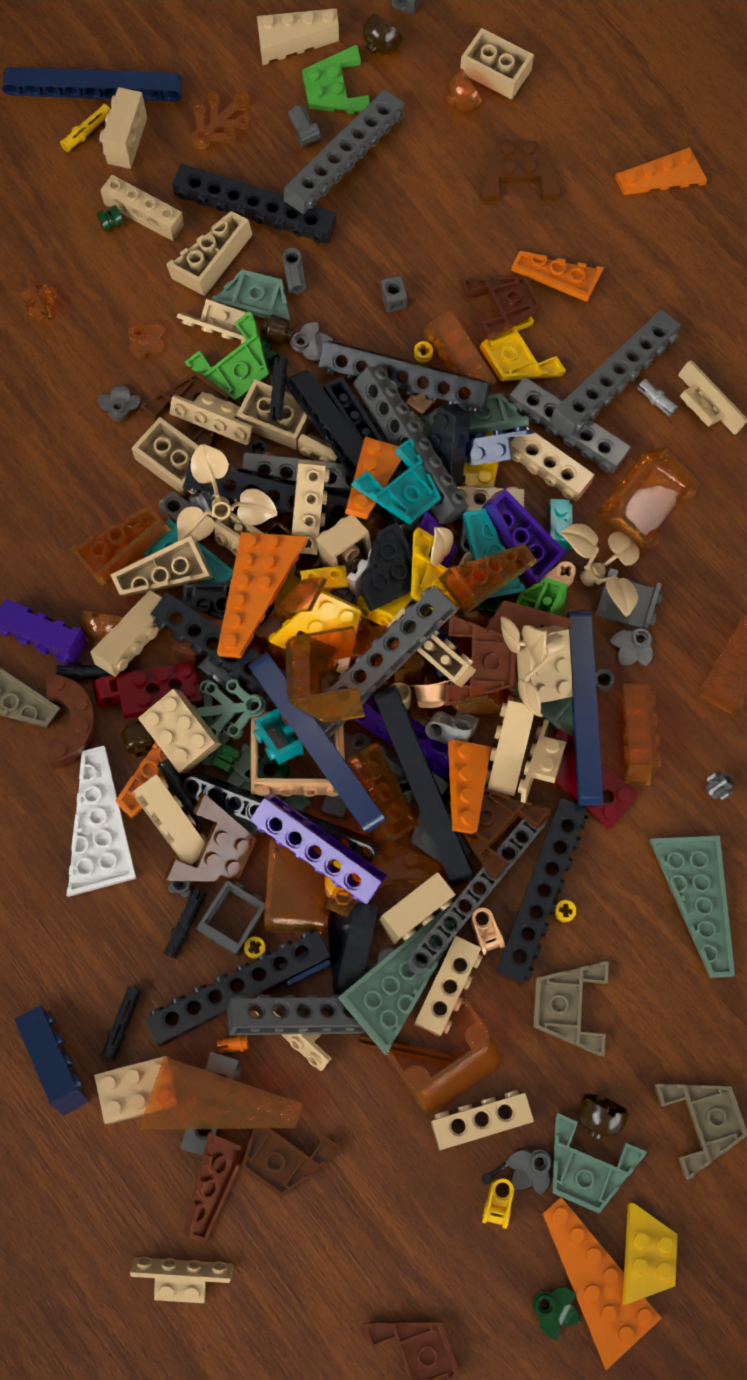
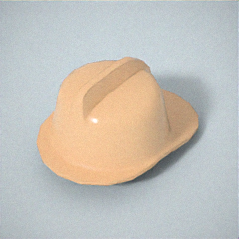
[408,680,452,708]

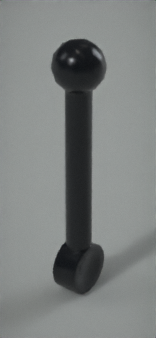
[482,1148,523,1184]

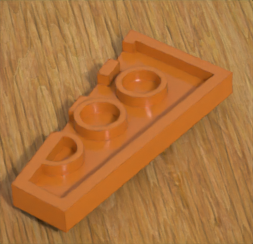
[615,147,707,195]
[511,251,604,302]
[345,437,402,520]
[448,739,491,834]
[115,742,182,819]

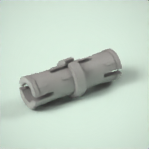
[637,379,678,417]

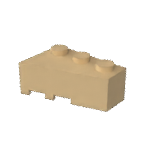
[378,872,456,944]

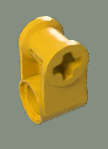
[482,1177,514,1229]

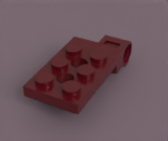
[93,661,203,719]
[550,729,639,830]

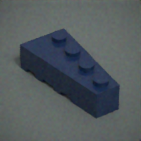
[14,1005,90,1116]

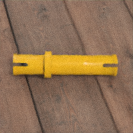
[60,104,111,152]

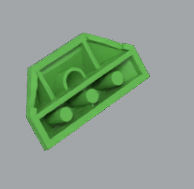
[516,577,567,628]

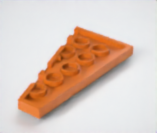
[217,532,308,658]
[542,1197,662,1370]

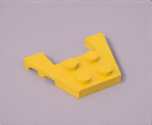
[480,316,566,381]
[411,527,491,615]
[268,589,361,673]

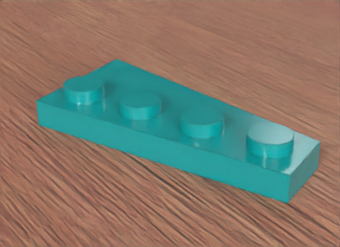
[462,509,526,601]
[141,518,233,583]

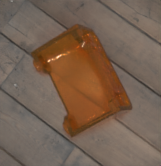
[598,447,700,548]
[264,836,328,934]

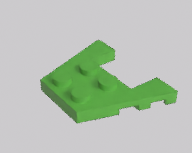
[302,45,370,114]
[185,311,271,402]

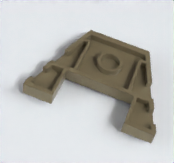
[533,961,609,1057]
[654,1084,747,1180]

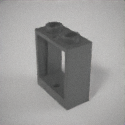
[196,881,268,956]

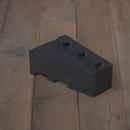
[427,404,471,485]

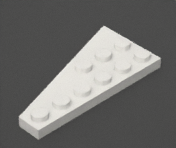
[66,746,137,897]

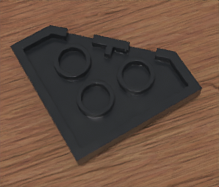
[360,522,413,612]

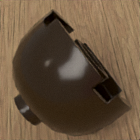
[363,13,403,54]
[579,1093,630,1139]

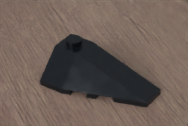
[183,582,275,625]
[328,900,379,995]

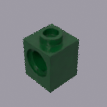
[258,755,291,779]

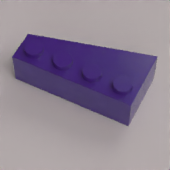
[482,489,566,586]
[0,598,88,665]

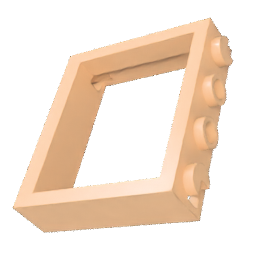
[250,711,345,797]

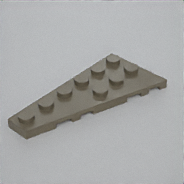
[0,668,62,728]

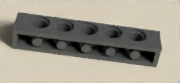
[509,377,631,475]
[227,995,366,1035]

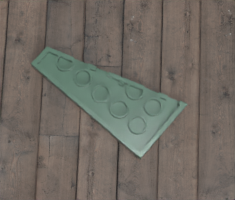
[649,836,735,978]
[338,910,455,1055]

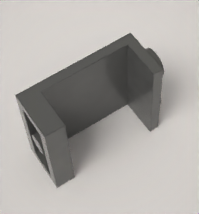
[595,568,663,630]

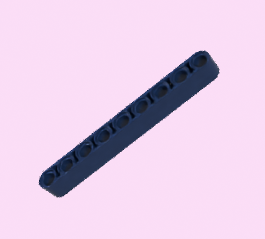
[2,67,183,102]
[567,610,603,806]
[248,652,386,834]

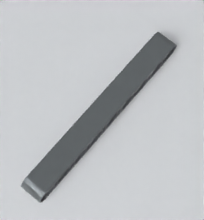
[408,819,547,974]

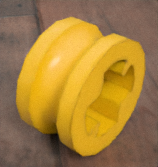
[414,341,433,363]
[554,900,576,922]
[244,937,266,959]

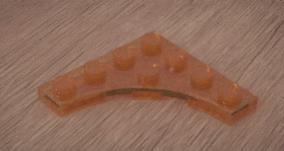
[326,828,445,917]

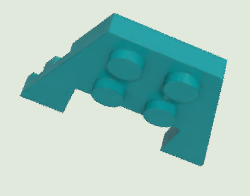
[351,438,441,525]

